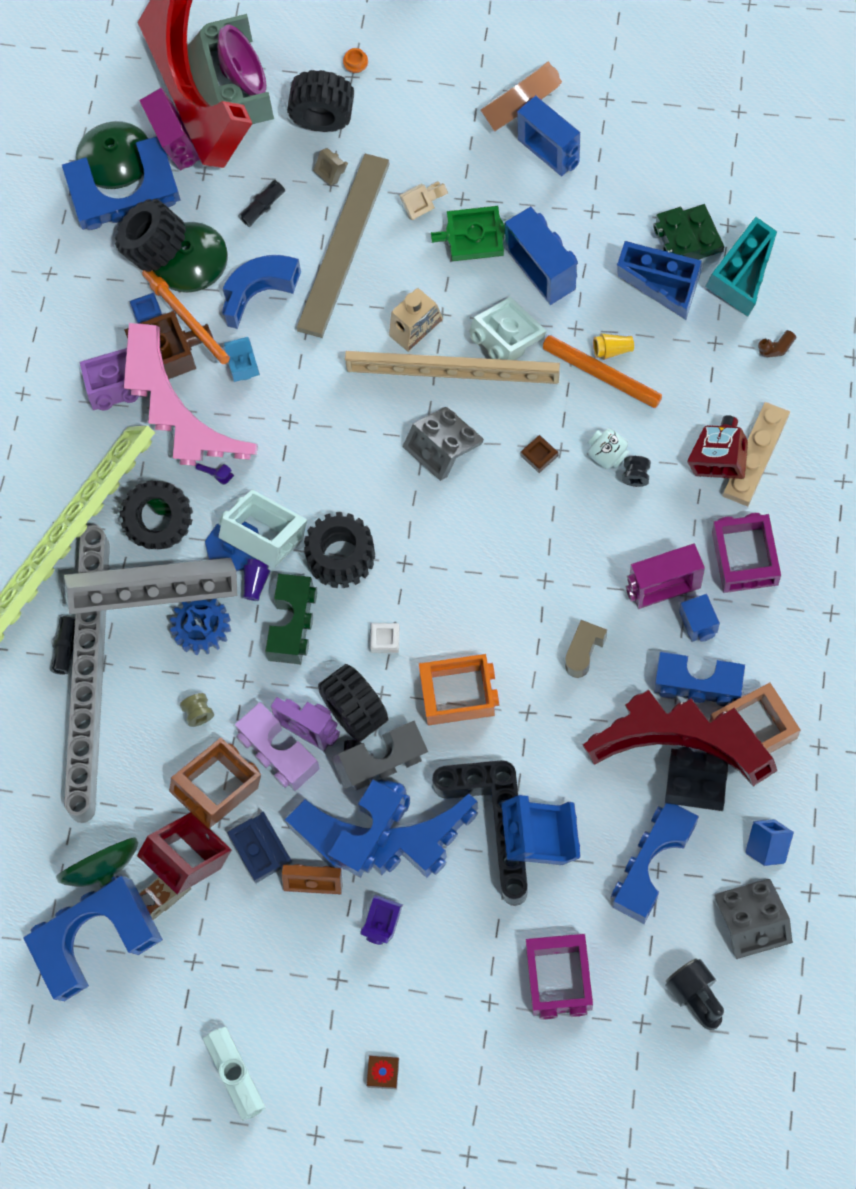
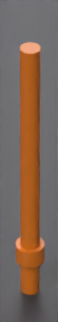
[142,270,230,364]

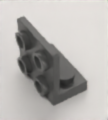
[402,407,484,481]
[715,879,793,959]

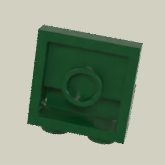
[653,204,724,260]

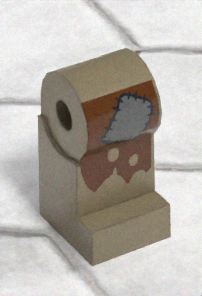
[565,620,607,678]
[139,877,191,920]

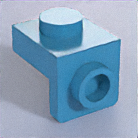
[224,337,260,382]

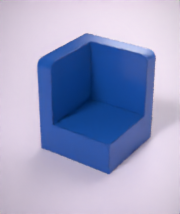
[745,819,794,866]

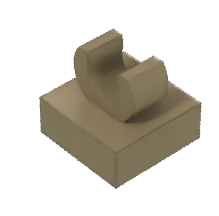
[313,148,348,186]

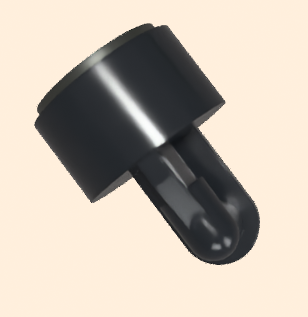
[665,958,724,1030]

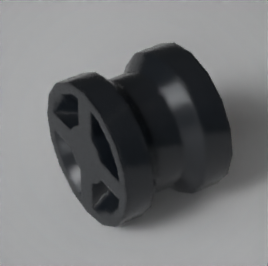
[622,455,651,487]

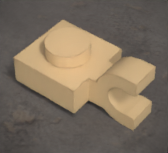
[399,181,448,220]

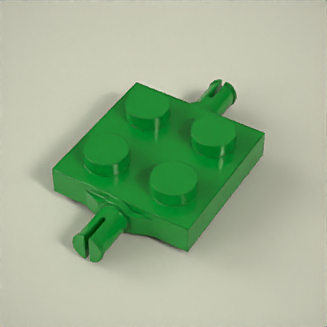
[431,206,505,262]

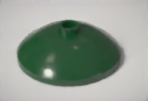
[76,121,148,189]
[152,222,228,292]
[56,837,138,888]

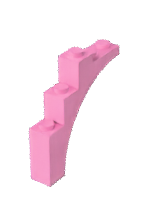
[124,323,258,466]

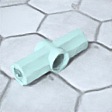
[203,1026,266,1121]

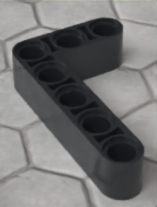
[432,760,528,906]

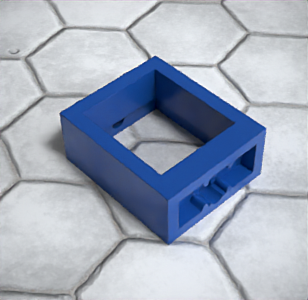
[517,95,581,177]

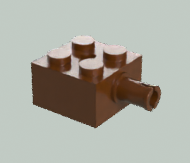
[124,311,213,379]

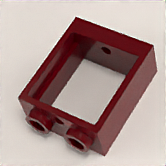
[137,812,232,895]

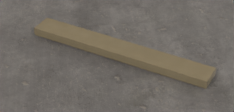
[297,153,390,338]

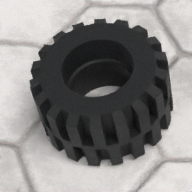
[287,70,354,132]
[115,199,186,272]
[120,480,193,549]
[304,512,375,588]
[318,664,388,742]

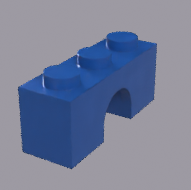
[654,652,745,707]
[328,779,406,878]

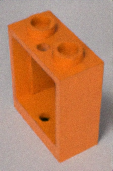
[419,654,499,726]

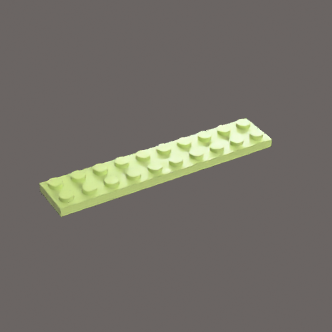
[0,425,155,642]

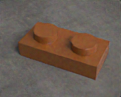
[282,864,343,895]

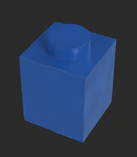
[679,594,720,642]

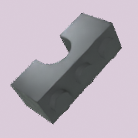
[331,720,428,791]

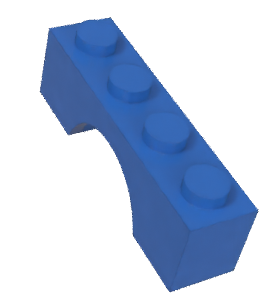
[611,803,699,924]

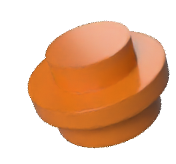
[343,48,368,73]

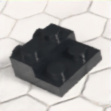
[665,747,728,811]

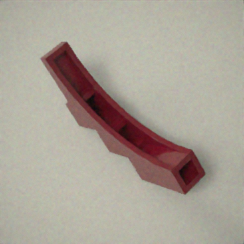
[582,689,778,787]

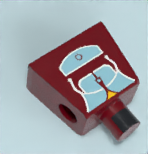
[687,415,748,479]

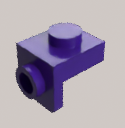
[360,895,403,945]

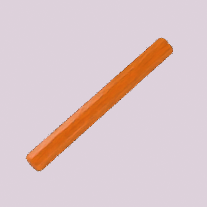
[543,335,662,408]

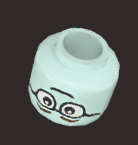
[588,428,629,469]

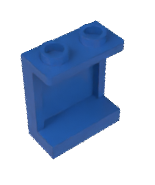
[501,795,581,865]

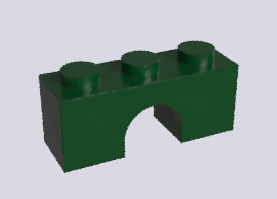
[265,574,317,665]

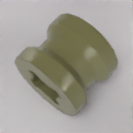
[180,693,214,727]

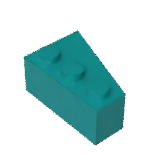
[705,217,777,317]

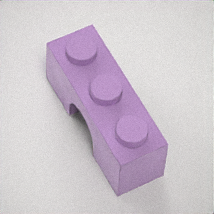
[235,702,320,791]

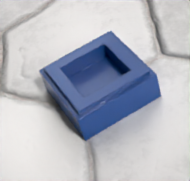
[129,293,162,324]

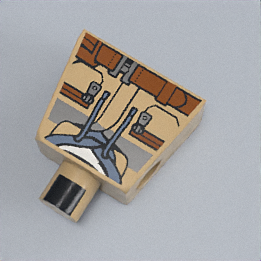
[389,288,443,352]

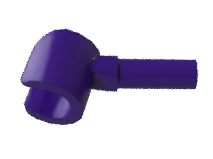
[196,463,234,485]

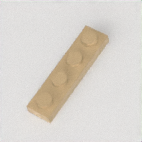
[723,402,790,507]

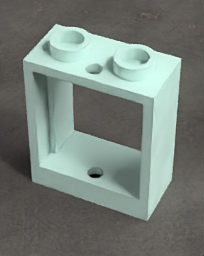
[219,490,307,568]

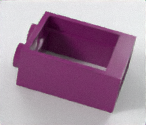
[139,88,200,171]
[712,513,781,593]
[626,543,705,609]
[526,934,593,1020]

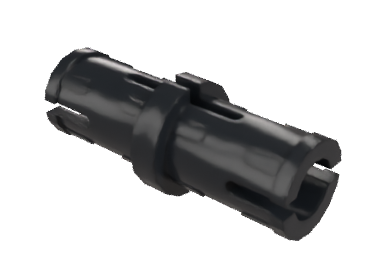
[238,179,285,227]
[50,616,75,675]

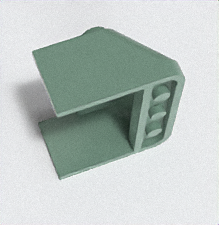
[187,14,274,124]

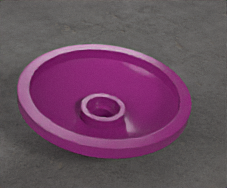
[217,25,267,96]

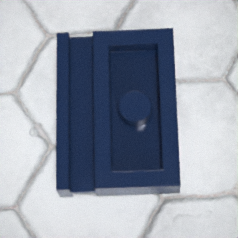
[227,811,292,883]

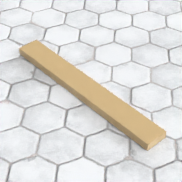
[345,351,560,384]

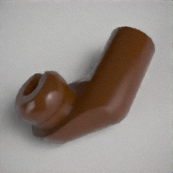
[758,330,797,358]

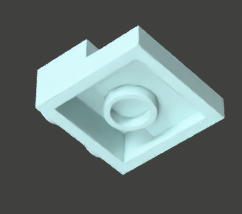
[469,297,547,360]

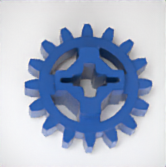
[170,598,231,655]

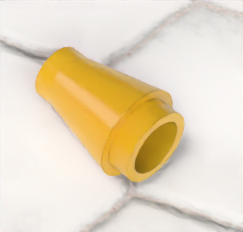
[593,333,634,360]

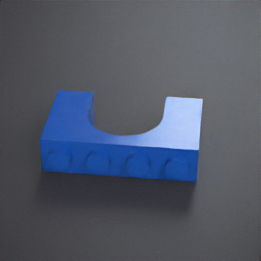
[62,136,181,230]
[23,876,163,1002]

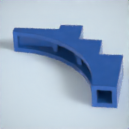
[285,794,478,878]

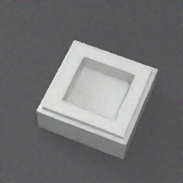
[371,623,400,653]

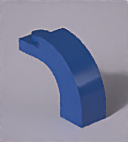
[222,255,301,329]

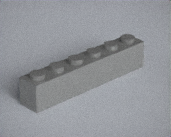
[64,558,237,614]

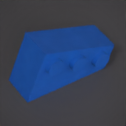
[617,241,702,320]

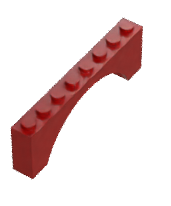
[137,0,253,168]

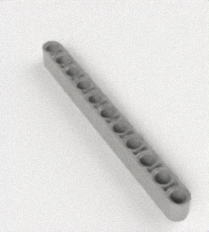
[64,525,110,823]

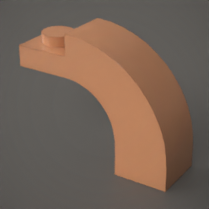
[481,61,562,131]

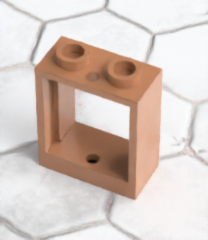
[709,682,801,753]

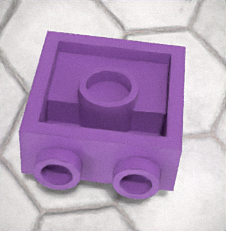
[80,348,141,411]
[271,697,340,751]

